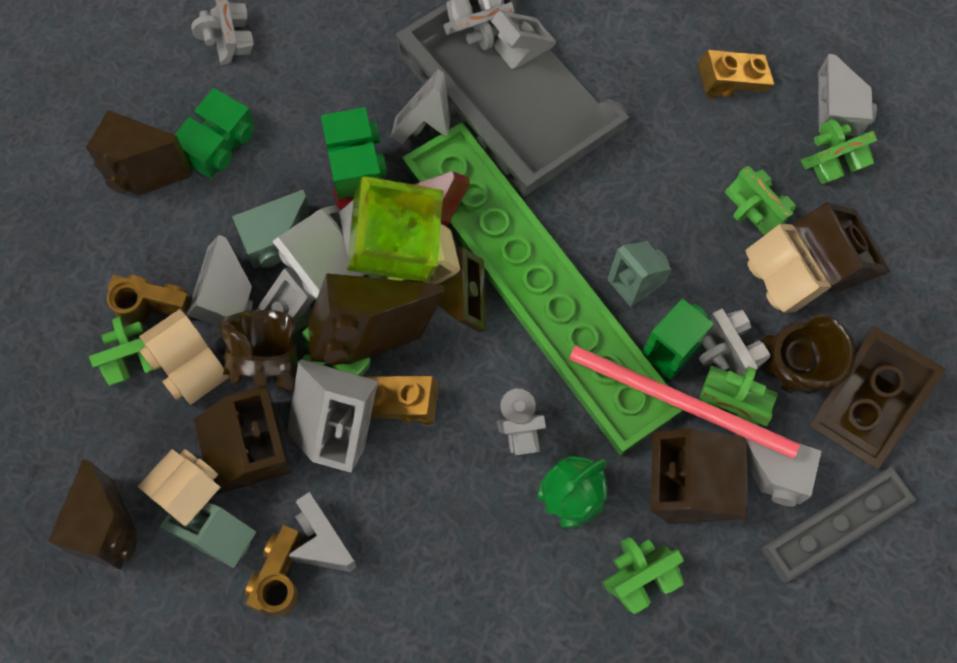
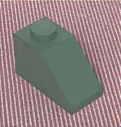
[232,190,310,269]
[607,241,671,307]
[160,502,256,568]

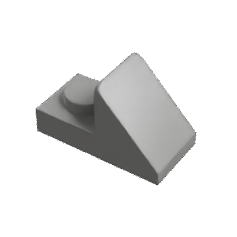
[491,10,557,69]
[391,69,451,144]
[256,268,314,333]
[289,492,357,572]

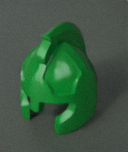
[537,456,607,528]

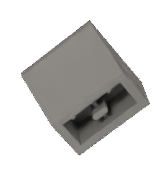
[273,205,368,300]
[287,360,378,473]

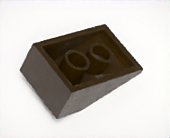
[308,273,444,365]
[809,326,947,469]

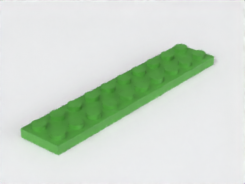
[402,122,684,456]

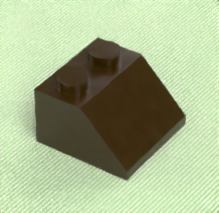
[86,110,192,195]
[792,202,891,292]
[48,459,137,570]

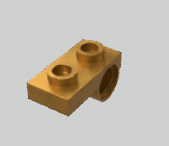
[697,50,774,100]
[107,275,191,325]
[366,376,439,426]
[245,525,303,617]

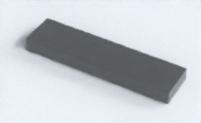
[760,466,916,584]

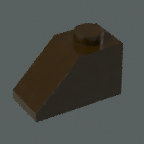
[438,247,486,333]

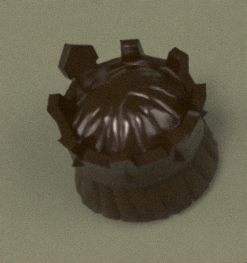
[220,310,299,392]
[760,314,855,394]

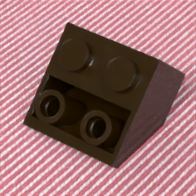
[194,385,292,496]
[651,428,748,524]

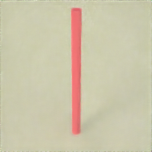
[569,346,800,459]

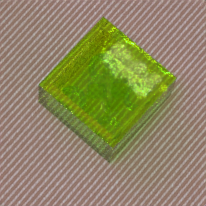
[347,176,443,282]

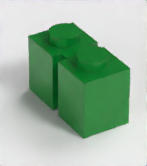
[174,88,254,179]
[321,107,387,199]
[642,298,714,382]

